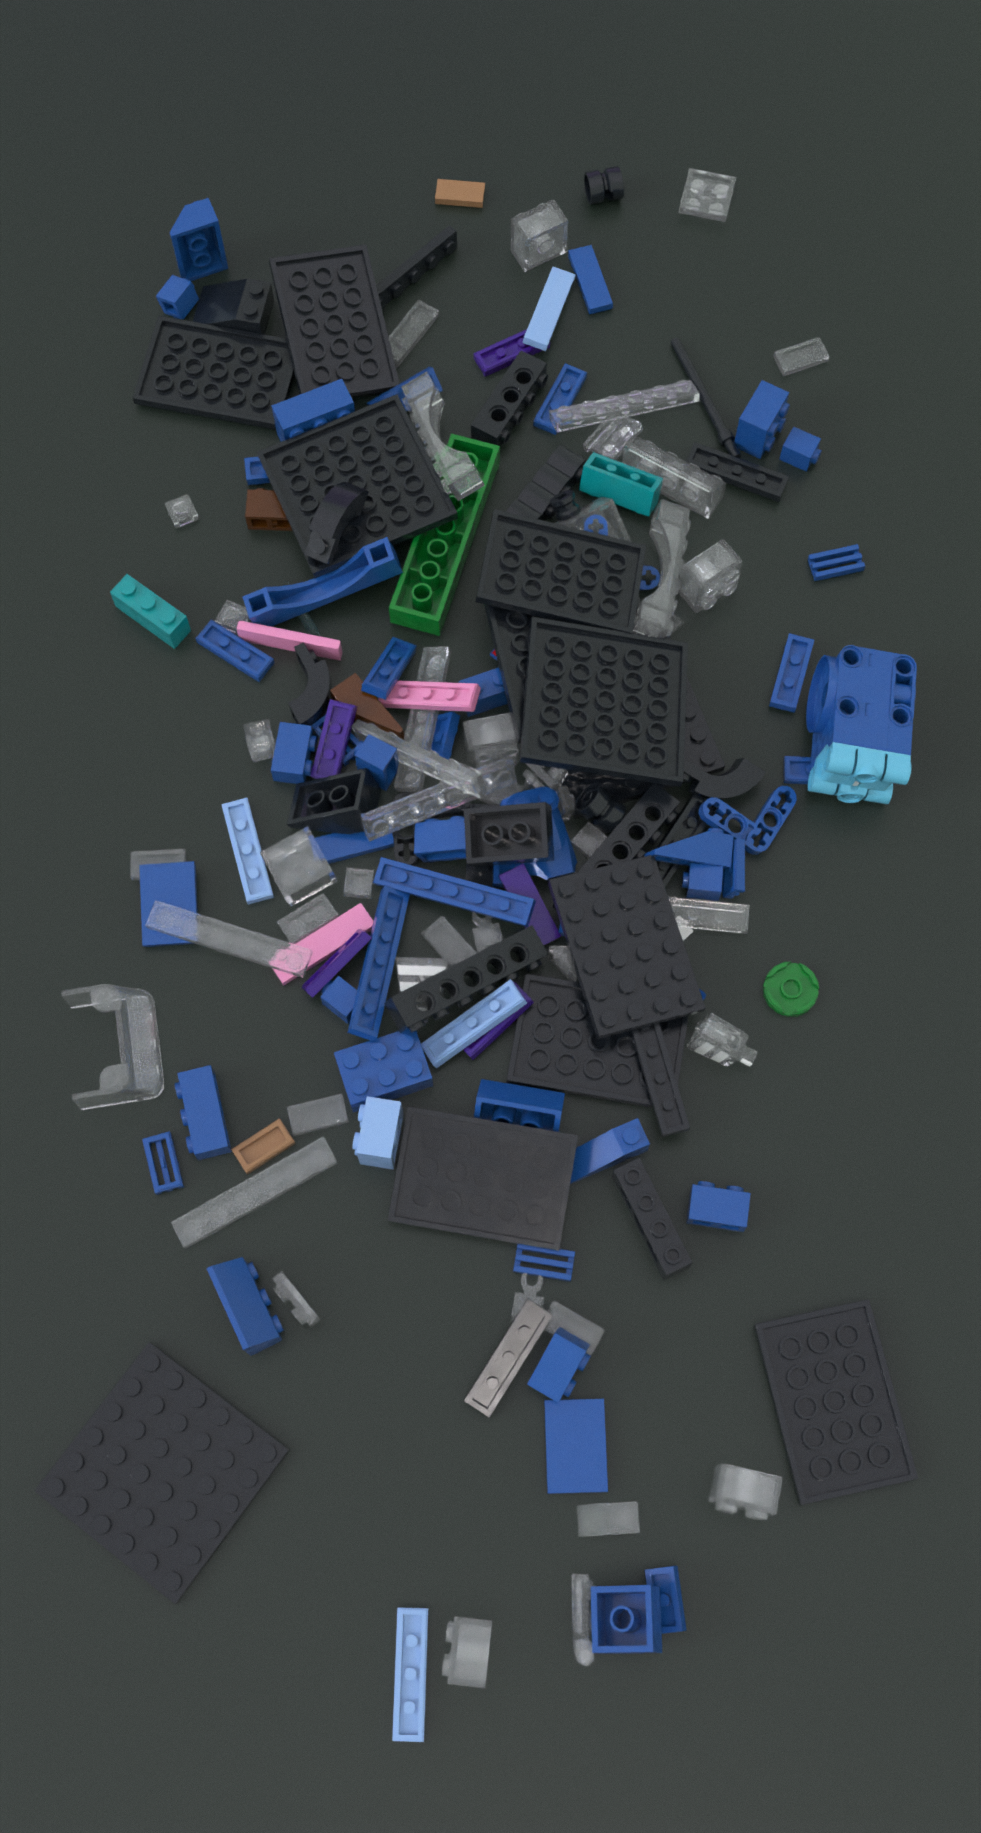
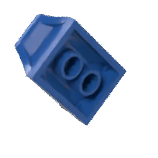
[500,787,577,880]

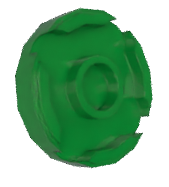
[763,962,819,1017]

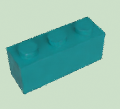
[579,452,663,517]
[110,574,191,649]

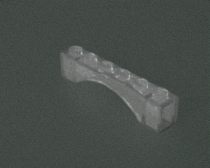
[401,371,485,501]
[633,499,691,638]

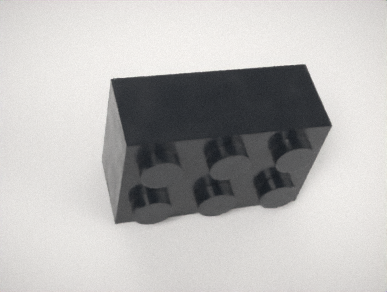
[464,802,554,867]

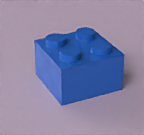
[734,380,790,459]
[591,1585,662,1654]

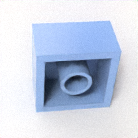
[352,1096,404,1170]

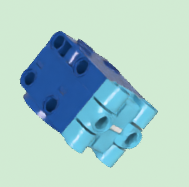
[806,645,917,805]

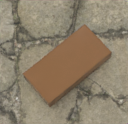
[435,179,485,208]
[231,1118,296,1175]

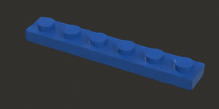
[373,857,536,927]
[347,885,410,1042]

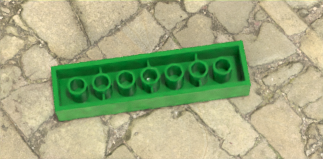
[389,433,500,636]

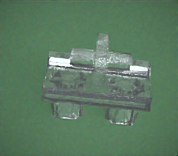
[519,756,568,793]

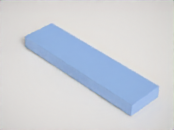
[523,267,576,351]
[221,798,274,905]
[421,979,527,1069]
[392,1607,429,1742]

